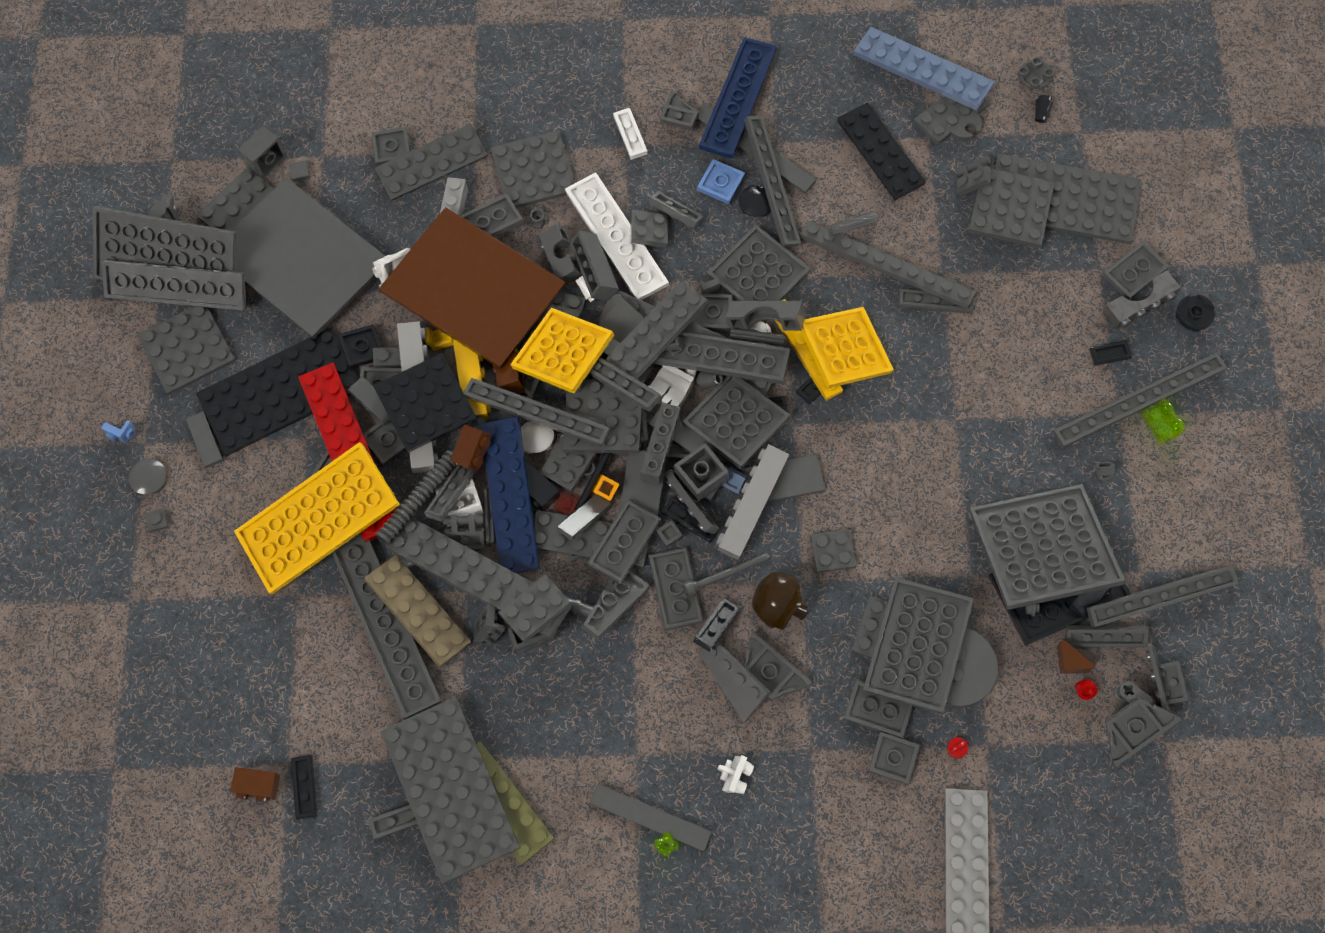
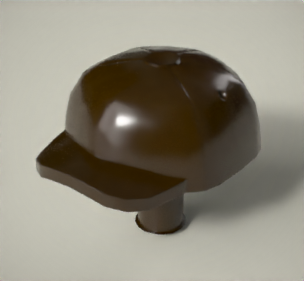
[752,572,808,630]

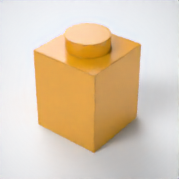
[592,475,619,501]

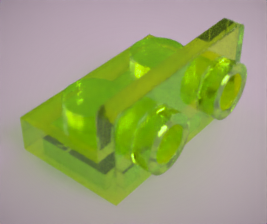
[1140,398,1185,445]

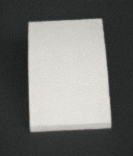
[435,463,484,527]

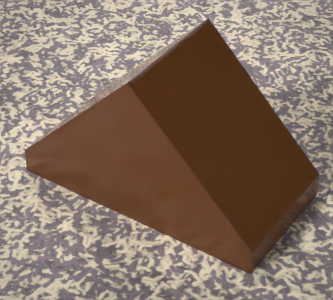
[1057,639,1095,674]

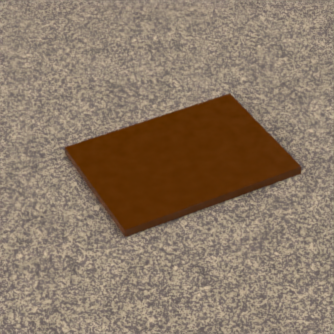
[379,207,565,369]

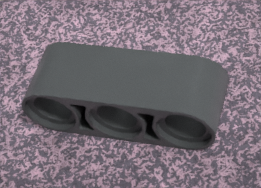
[348,377,391,426]

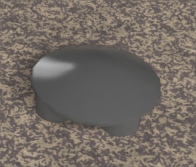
[1018,57,1054,89]
[129,459,167,495]

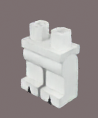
[648,365,697,408]

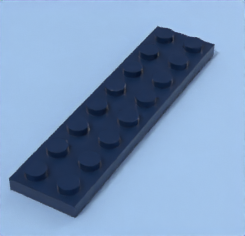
[699,37,777,159]
[481,417,540,574]

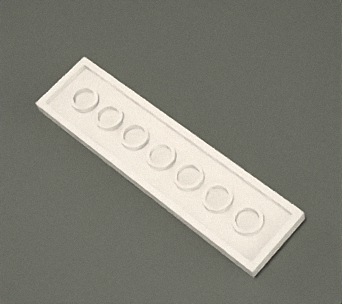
[565,173,669,300]

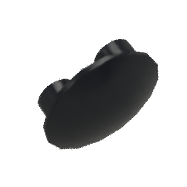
[739,185,771,217]

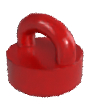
[1075,679,1098,700]
[947,737,968,759]

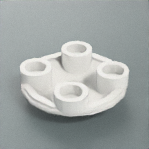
[521,421,554,454]

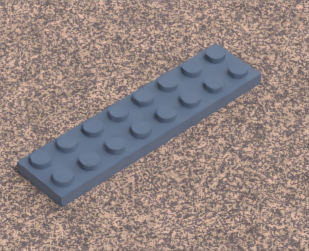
[853,27,995,111]

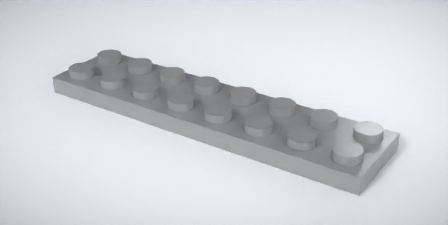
[945,789,989,933]

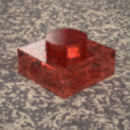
[553,492,579,516]

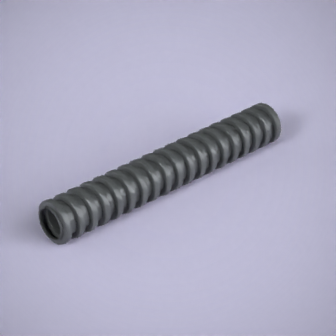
[376,450,456,545]

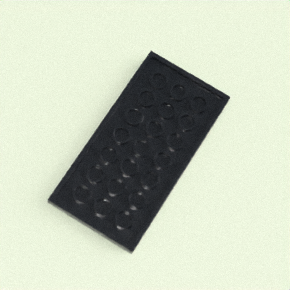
[196,327,358,456]

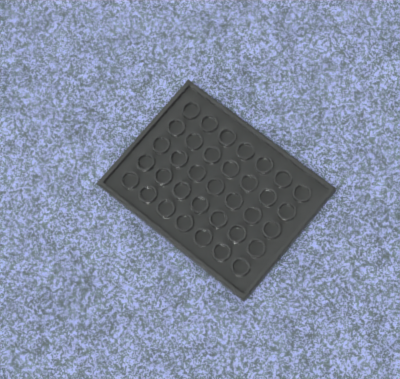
[231,178,385,339]

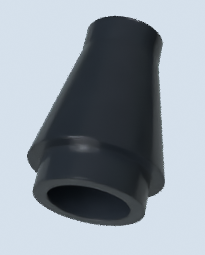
[1035,95,1053,123]

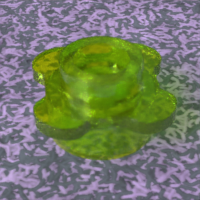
[654,832,679,857]

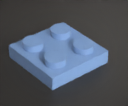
[697,159,745,204]

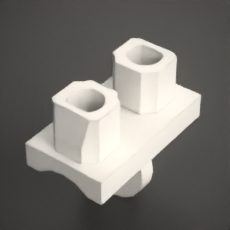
[717,755,754,794]

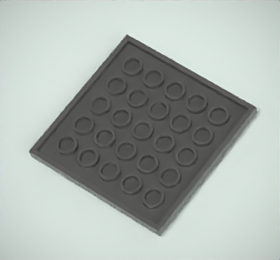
[969,484,1125,610]

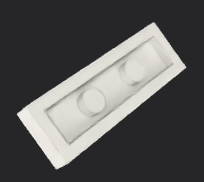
[613,108,647,160]

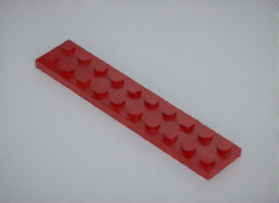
[298,363,396,542]

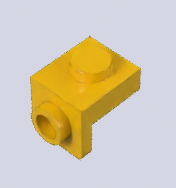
[424,327,453,351]

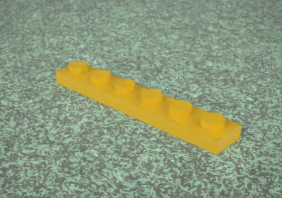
[775,299,843,401]

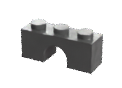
[539,224,582,285]

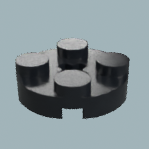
[1175,295,1215,332]

